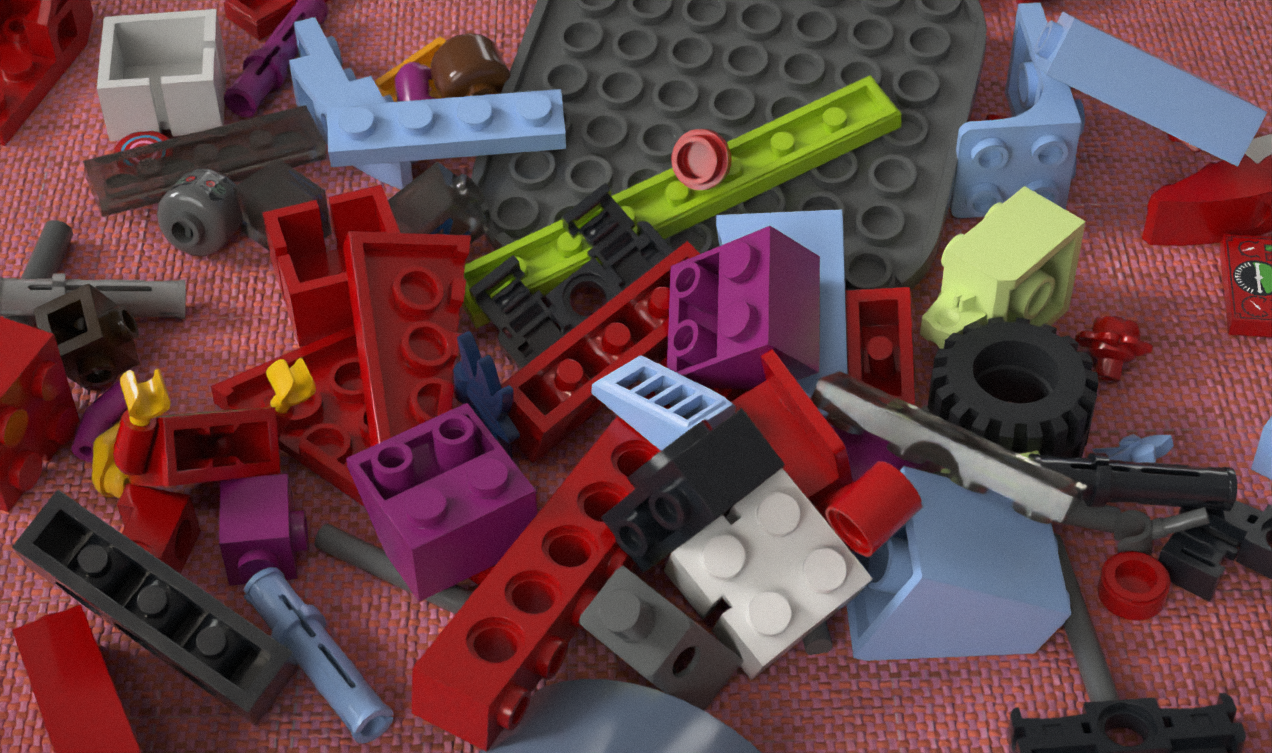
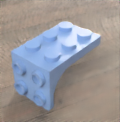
[949,2,1085,218]

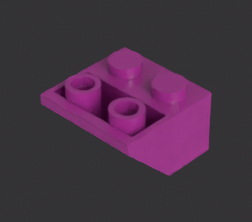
[667,226,820,390]
[346,403,537,602]

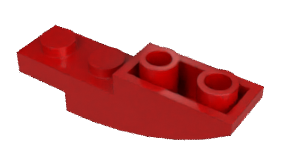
[1142,154,1272,246]

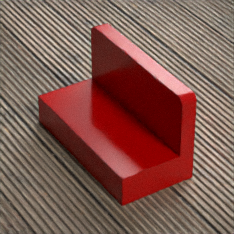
[731,349,853,506]

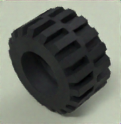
[926,317,1099,467]

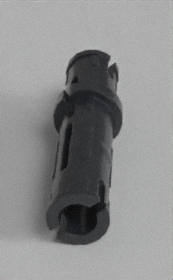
[1024,453,1237,511]

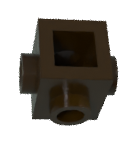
[33,283,140,389]

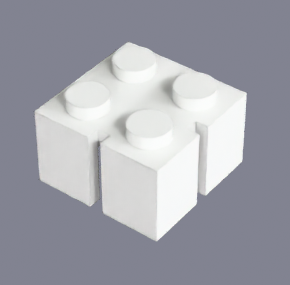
[97,9,227,141]
[663,468,873,680]

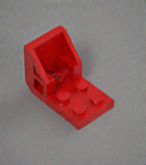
[0,0,94,146]

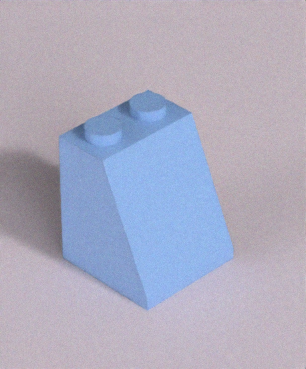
[846,466,1071,661]

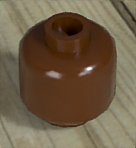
[430,33,511,98]

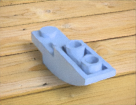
[289,17,418,191]

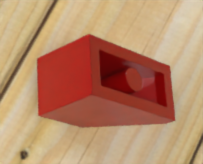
[846,287,916,415]

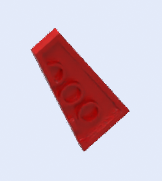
[343,231,471,447]

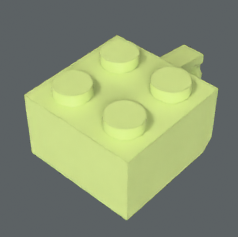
[920,186,1086,349]

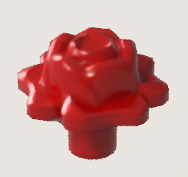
[1075,316,1153,382]

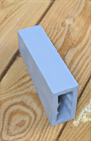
[1034,11,1268,167]
[716,209,850,427]

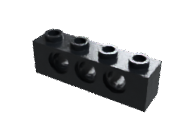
[12,489,299,726]

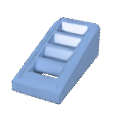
[591,355,736,451]

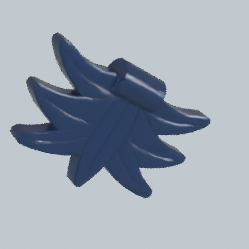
[454,331,520,461]

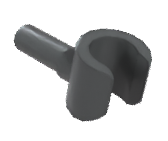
[1114,507,1210,556]

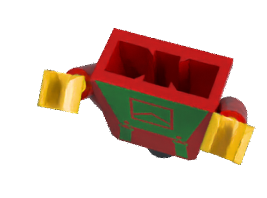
[113,358,316,486]

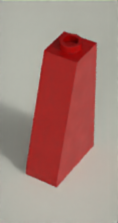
[12,604,141,753]

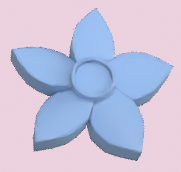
[1092,434,1174,463]

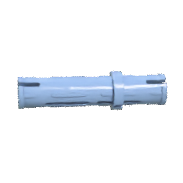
[244,567,394,743]

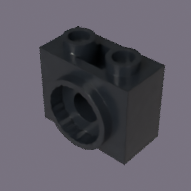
[601,408,785,573]

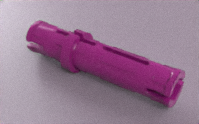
[223,0,329,118]

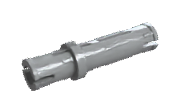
[0,273,186,319]

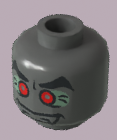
[157,168,246,256]

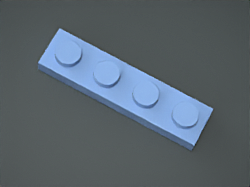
[327,89,566,167]

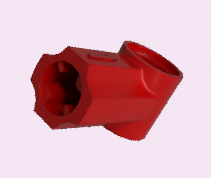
[814,461,922,557]

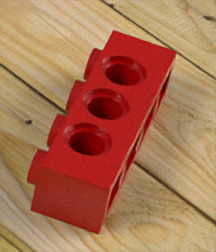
[501,241,700,463]

